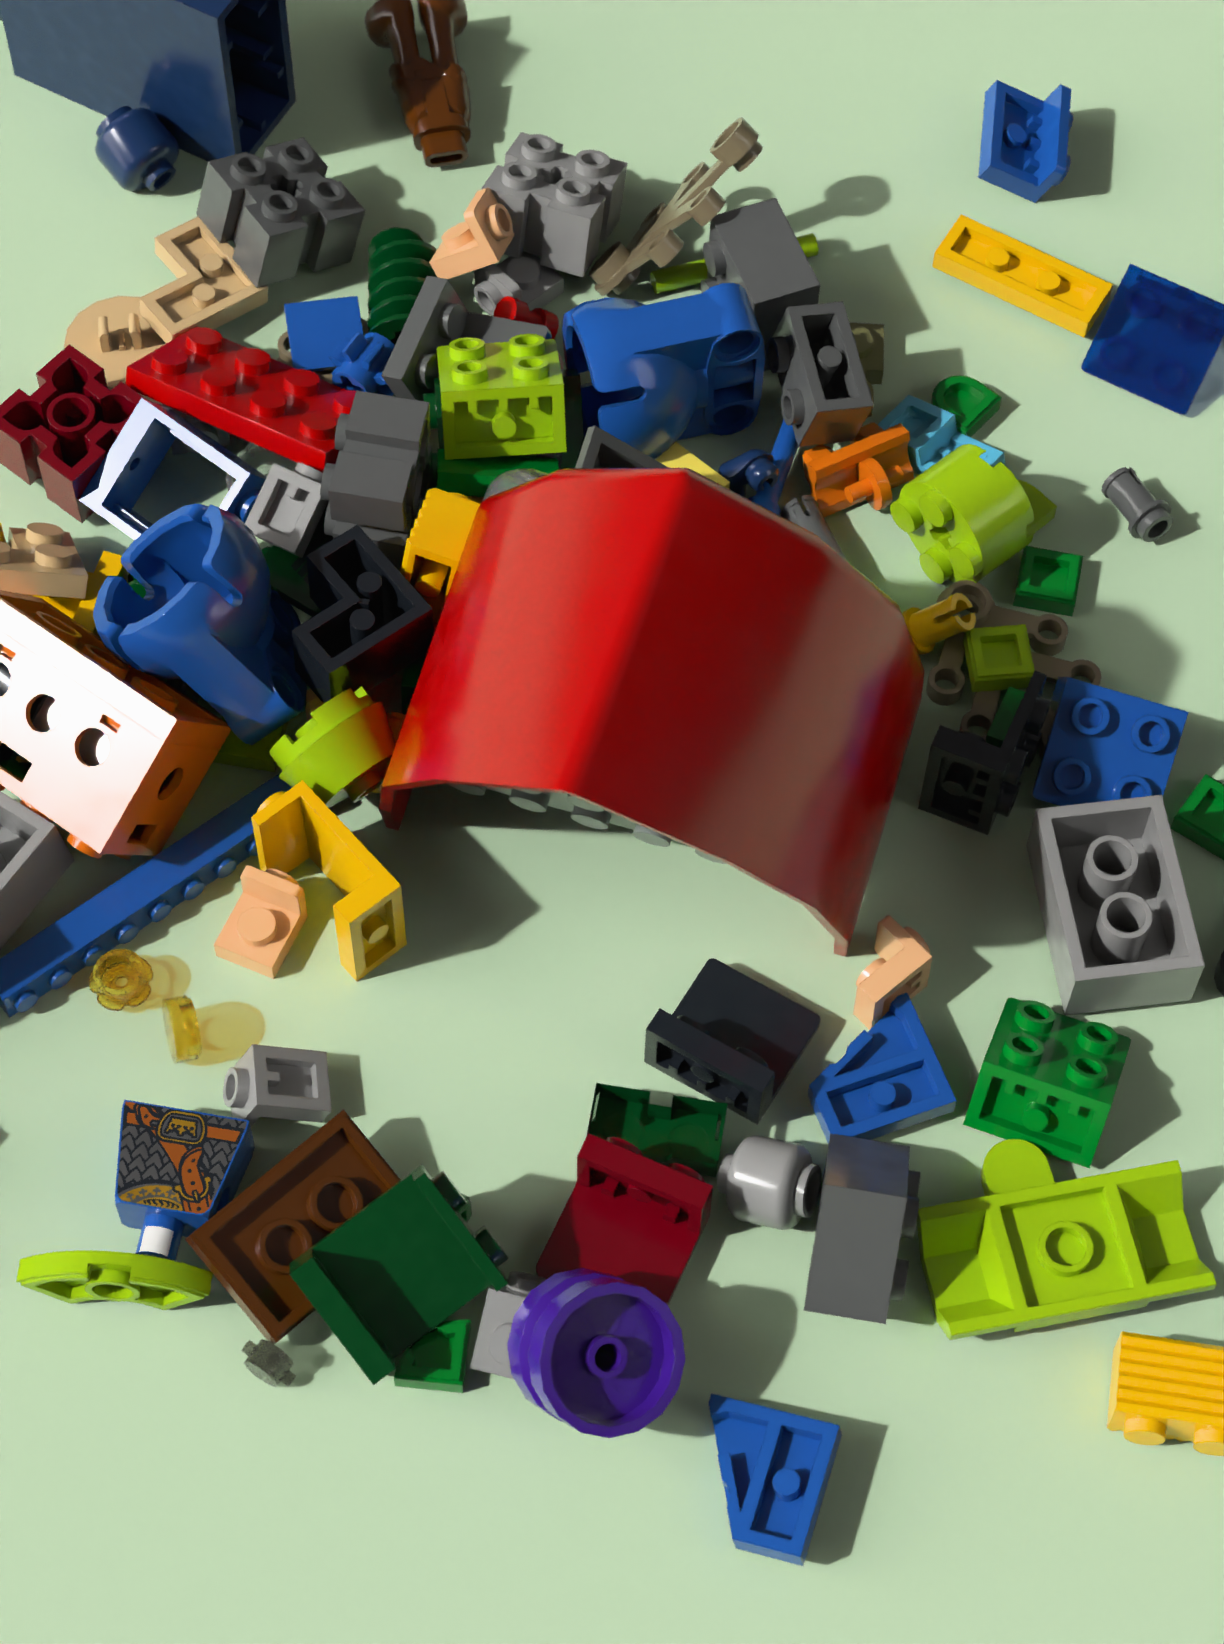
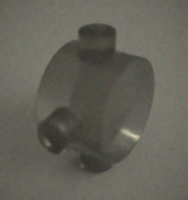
[242,1339,296,1387]

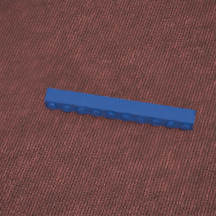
[0,773,292,1018]

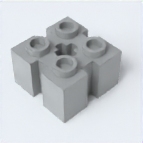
[482,132,627,277]

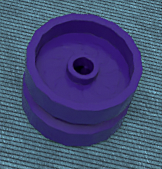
[507,1268,686,1438]

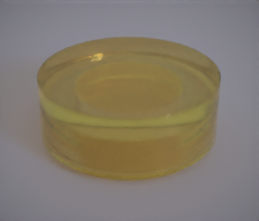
[162,995,202,1064]

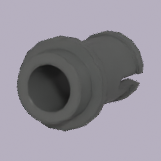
[1101,467,1173,542]

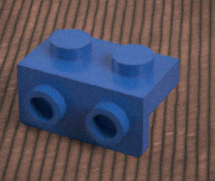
[978,80,1073,203]

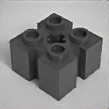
[196,138,365,288]
[320,390,433,571]

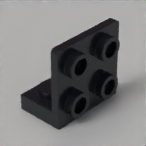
[918,670,1051,835]
[644,958,821,1125]

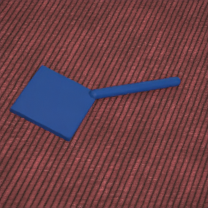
[284,296,364,372]

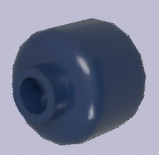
[95,106,179,192]

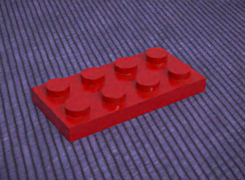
[126,326,356,473]

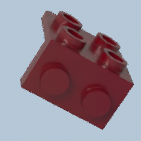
[536,1133,713,1305]

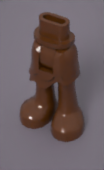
[364,0,471,167]

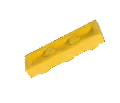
[932,214,1113,338]

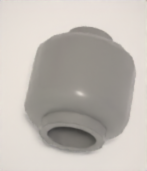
[717,1135,822,1230]

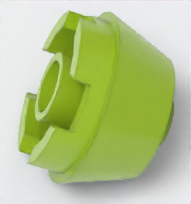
[269,686,396,808]

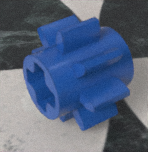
[329,332,395,396]

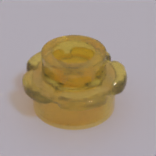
[89,949,153,1011]

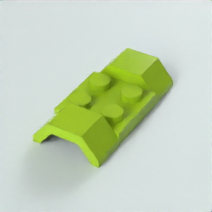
[917,1160,1217,1340]

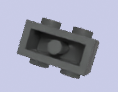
[766,301,874,447]

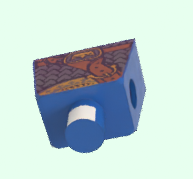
[115,1100,255,1261]

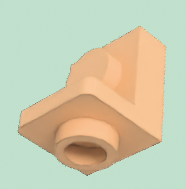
[429,187,514,279]
[214,865,308,979]
[853,915,933,1030]

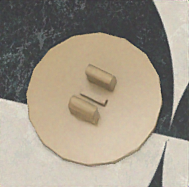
[64,296,166,390]

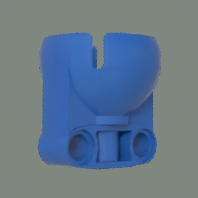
[562,283,765,459]
[93,504,307,745]

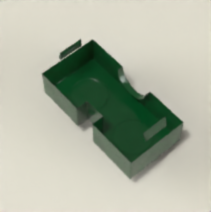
[586,1083,728,1177]

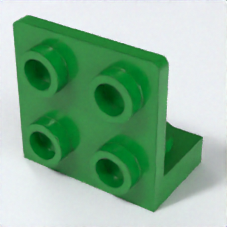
[963,998,1131,1169]

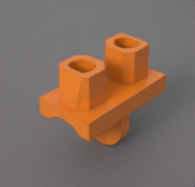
[802,422,914,518]

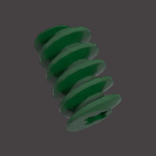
[367,227,437,345]

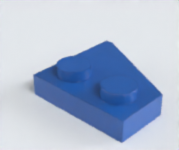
[807,993,957,1144]
[708,1393,842,1566]

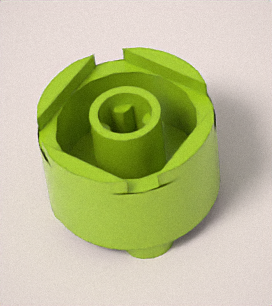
[890,444,1035,584]

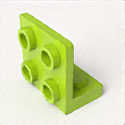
[437,334,567,460]

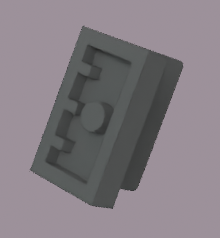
[381,276,552,401]

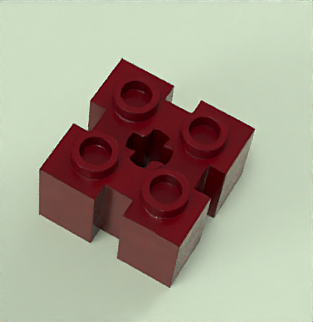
[0,344,145,523]

